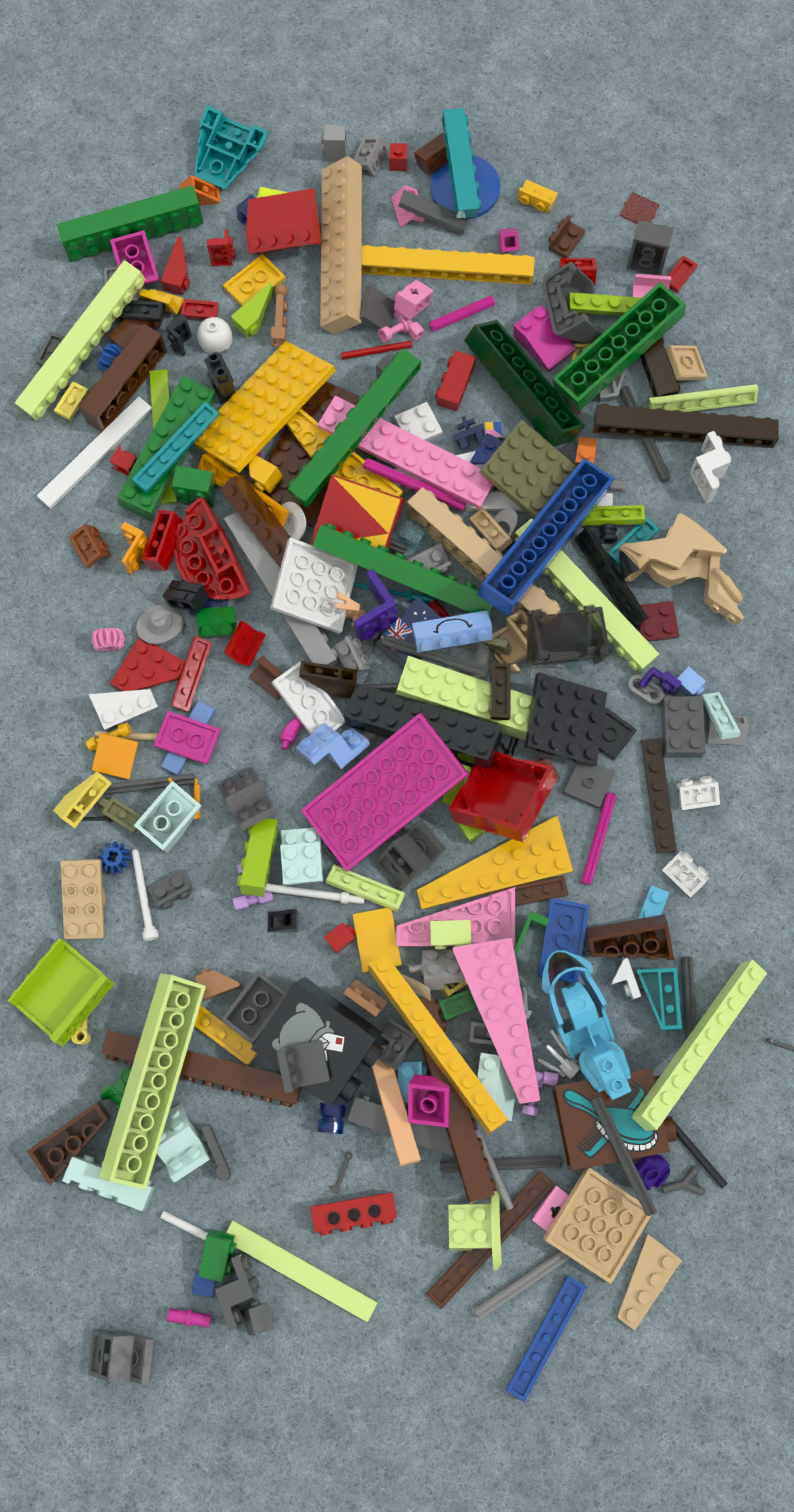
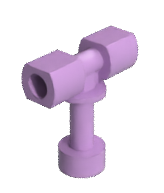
[233,864,274,911]
[522,1071,558,1116]

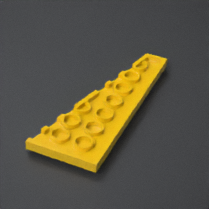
[286,408,403,497]
[417,816,573,910]

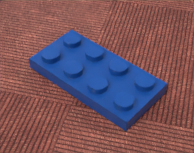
[537,898,590,983]

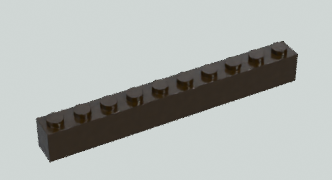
[593,404,779,448]

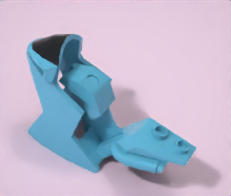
[542,950,631,1100]

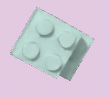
[280,828,323,885]
[157,1104,210,1183]

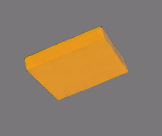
[92,733,139,779]

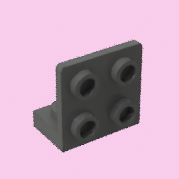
[277,1040,330,1093]

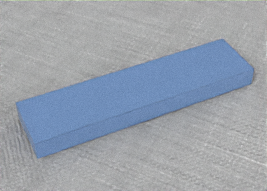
[161,701,215,775]

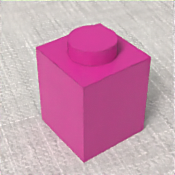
[498,227,519,252]

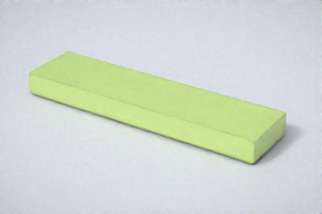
[326,864,405,912]

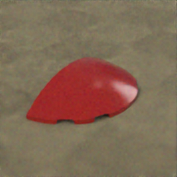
[173,498,251,600]

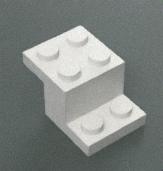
[690,431,731,504]

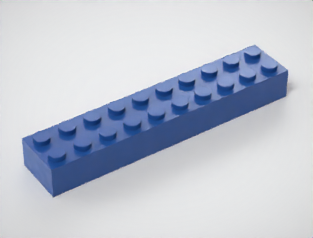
[477,458,615,617]

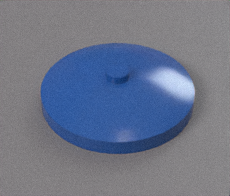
[431,156,500,219]

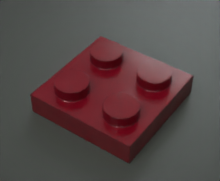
[638,601,679,642]

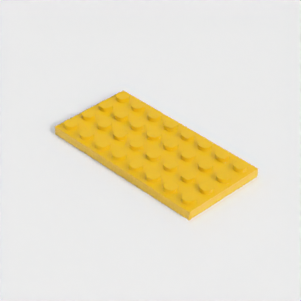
[193,341,336,473]

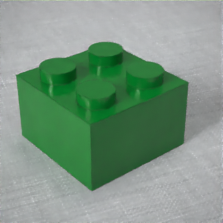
[172,466,217,507]

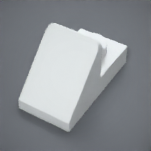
[609,958,641,1000]

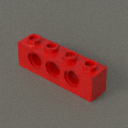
[311,1192,397,1236]

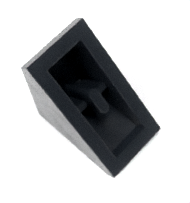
[268,909,299,932]

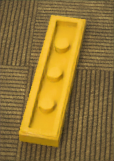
[194,1005,257,1066]

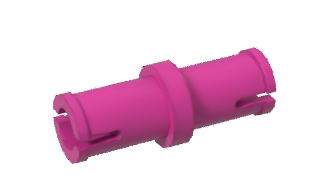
[167,1308,211,1328]

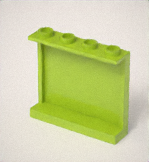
[7,938,115,1047]

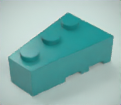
[636,968,682,1031]

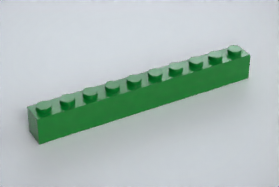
[288,348,421,508]
[312,522,493,615]

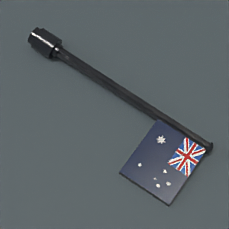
[373,597,507,754]

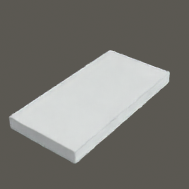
[271,660,345,735]

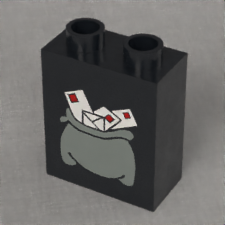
[251,977,384,1107]

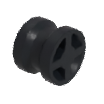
[599,524,618,544]

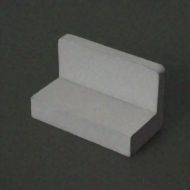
[707,715,749,745]

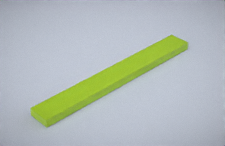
[149,369,177,505]

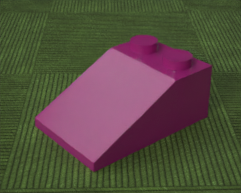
[110,230,159,285]
[514,305,576,371]

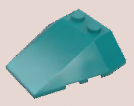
[194,105,269,190]

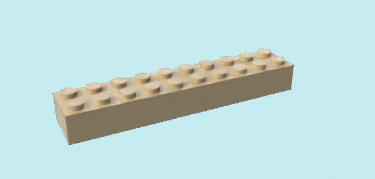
[320,156,362,335]
[407,487,561,636]

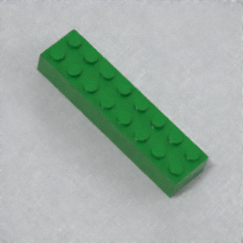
[56,185,203,261]
[553,282,686,412]
[117,375,216,521]

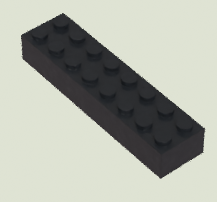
[343,683,503,770]

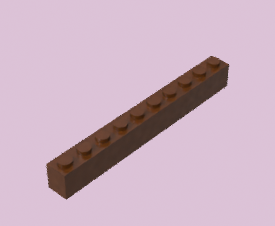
[419,996,496,1204]
[101,1030,302,1107]

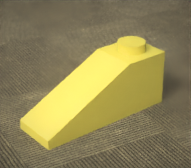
[53,771,112,828]

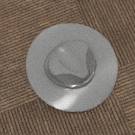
[136,604,184,645]

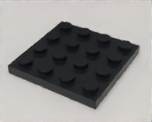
[524,673,607,766]

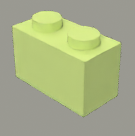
[430,920,471,949]

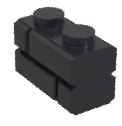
[163,580,209,613]

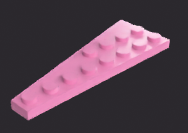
[453,937,540,1104]

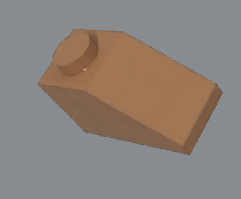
[195,968,242,1001]

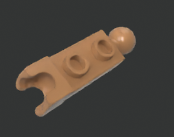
[271,284,288,347]

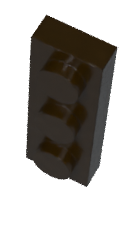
[490,662,511,720]

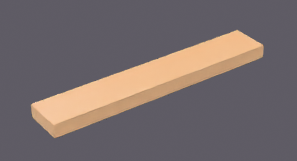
[371,1045,421,1167]

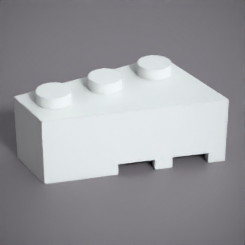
[89,689,159,730]

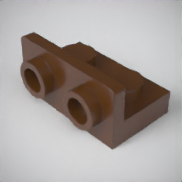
[548,214,586,258]

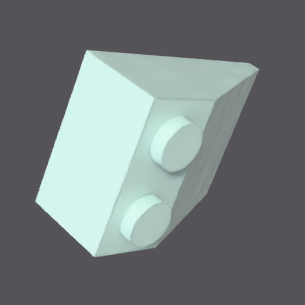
[134,781,202,853]

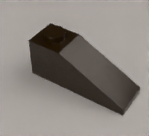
[299,660,357,699]

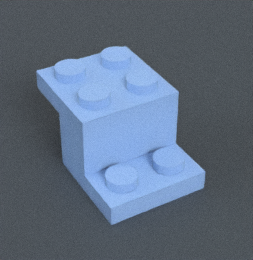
[296,723,371,769]

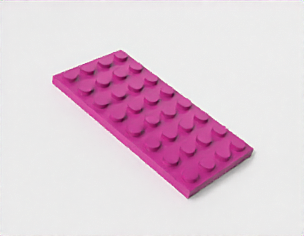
[301,713,469,872]

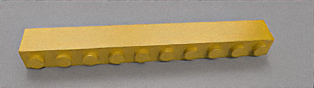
[361,245,535,285]
[368,953,508,1136]

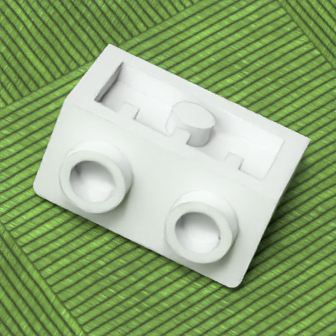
[676,776,720,810]
[662,851,709,898]

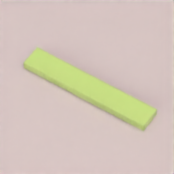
[649,384,758,412]

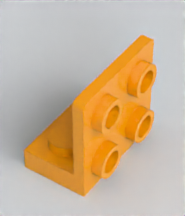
[121,522,148,575]

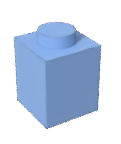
[677,667,706,696]

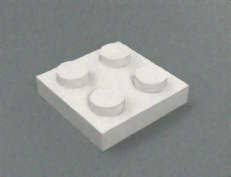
[394,402,443,441]

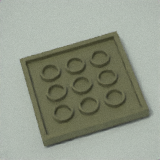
[479,420,577,519]

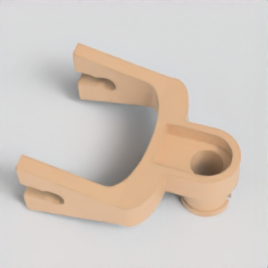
[334,591,367,629]

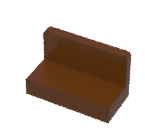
[249,656,283,700]

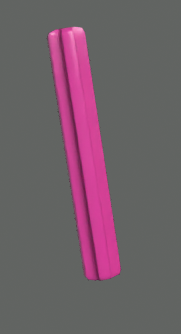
[429,295,495,332]

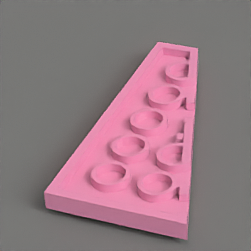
[396,887,515,947]

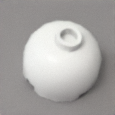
[197,317,233,354]

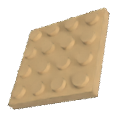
[543,1167,652,1284]

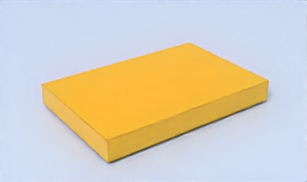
[223,254,286,307]
[353,908,402,973]

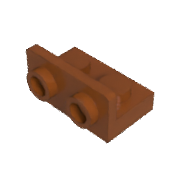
[69,524,111,568]

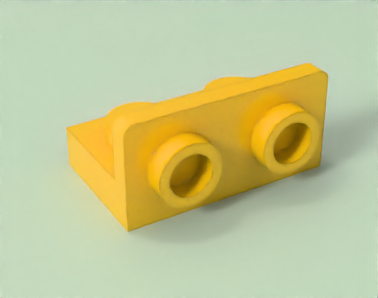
[517,180,558,213]
[139,289,184,315]

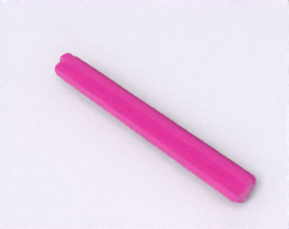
[581,792,617,885]

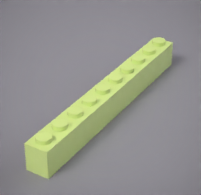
[15,260,146,421]
[514,518,659,673]
[631,960,767,1131]

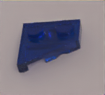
[470,433,504,465]

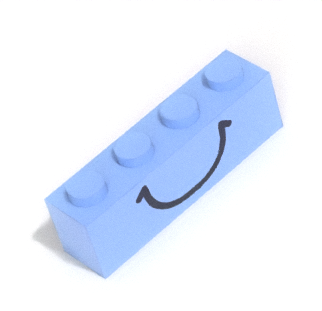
[412,611,492,653]

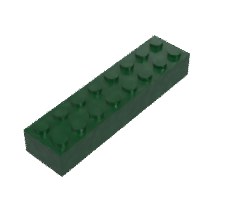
[464,320,585,447]

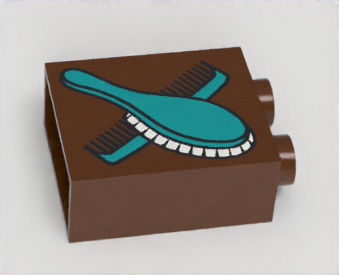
[552,1068,677,1170]

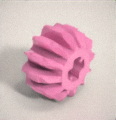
[92,628,125,652]

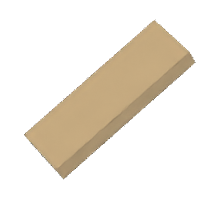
[469,507,513,552]

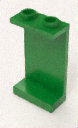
[514,911,549,987]

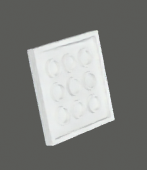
[270,537,358,634]

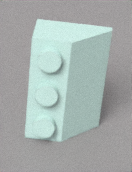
[471,1053,515,1121]

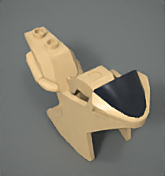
[618,513,744,625]

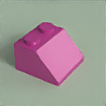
[408,1074,450,1128]

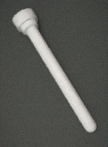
[131,849,159,941]

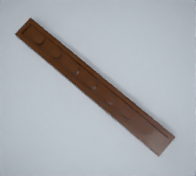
[426,1171,555,1309]

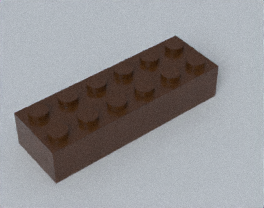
[79,324,167,432]

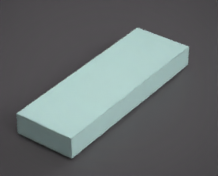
[701,692,740,740]

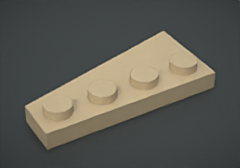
[617,1234,682,1331]

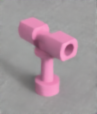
[378,310,425,343]

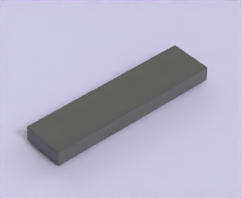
[398,189,468,235]

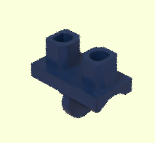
[452,416,486,449]

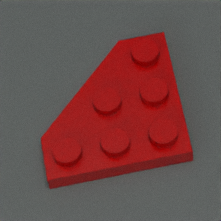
[110,638,185,692]

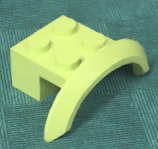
[448,1189,502,1272]

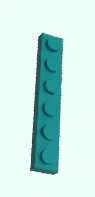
[132,402,219,494]

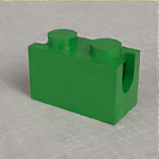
[196,606,237,637]
[199,1229,237,1282]

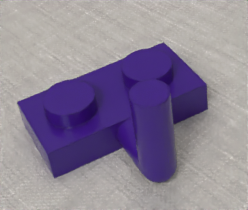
[638,667,682,695]

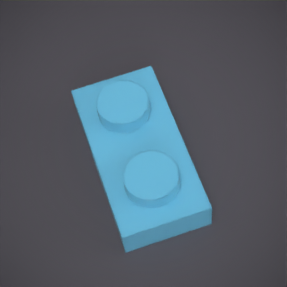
[638,885,670,919]

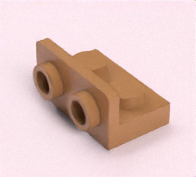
[343,980,387,1018]

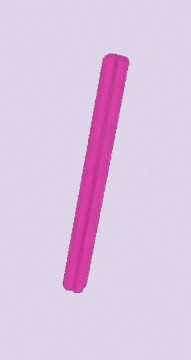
[363,458,467,511]

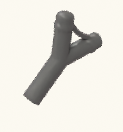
[662,1166,705,1196]

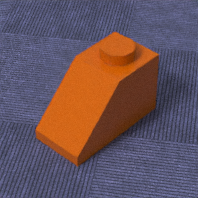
[179,175,220,206]
[574,437,597,466]

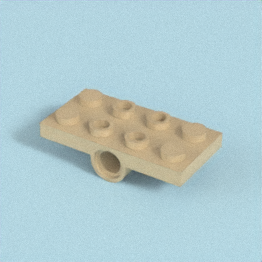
[61,859,105,939]

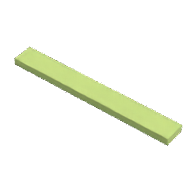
[226,1220,378,1322]

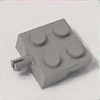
[409,949,464,990]

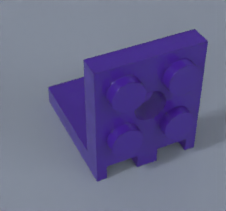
[354,569,398,642]

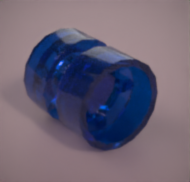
[317,1103,346,1134]

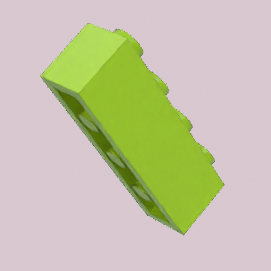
[237,818,278,897]

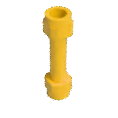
[86,722,132,751]

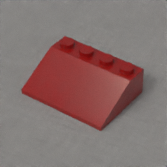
[246,188,322,255]

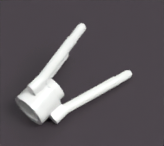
[537,1029,580,1079]

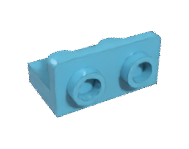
[398,1061,426,1103]

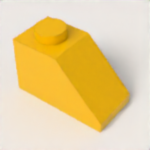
[249,455,283,493]

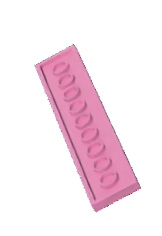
[318,396,493,509]

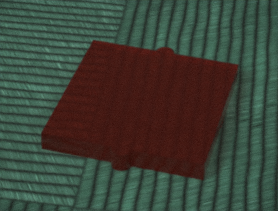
[619,192,660,224]

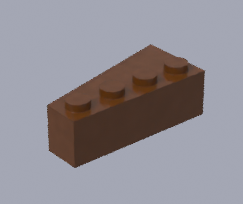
[586,914,674,960]

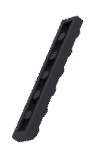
[574,527,648,628]

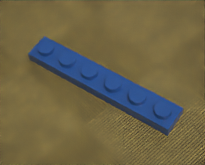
[506,1275,587,1402]

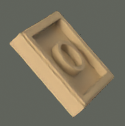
[665,345,707,380]

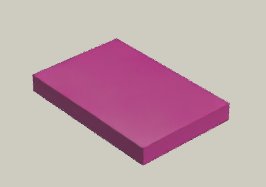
[153,711,222,765]

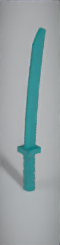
[353,582,438,603]

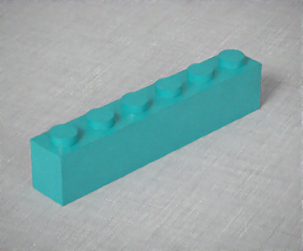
[441,108,481,219]

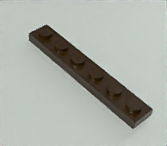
[641,738,677,854]

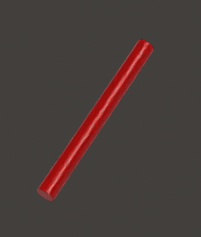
[341,341,412,360]

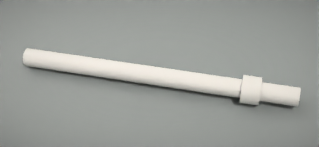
[266,883,364,904]

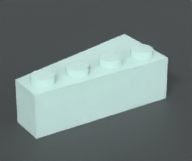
[62,1154,155,1211]

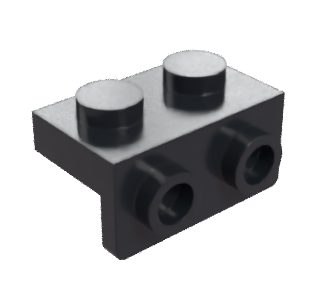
[166,313,192,356]

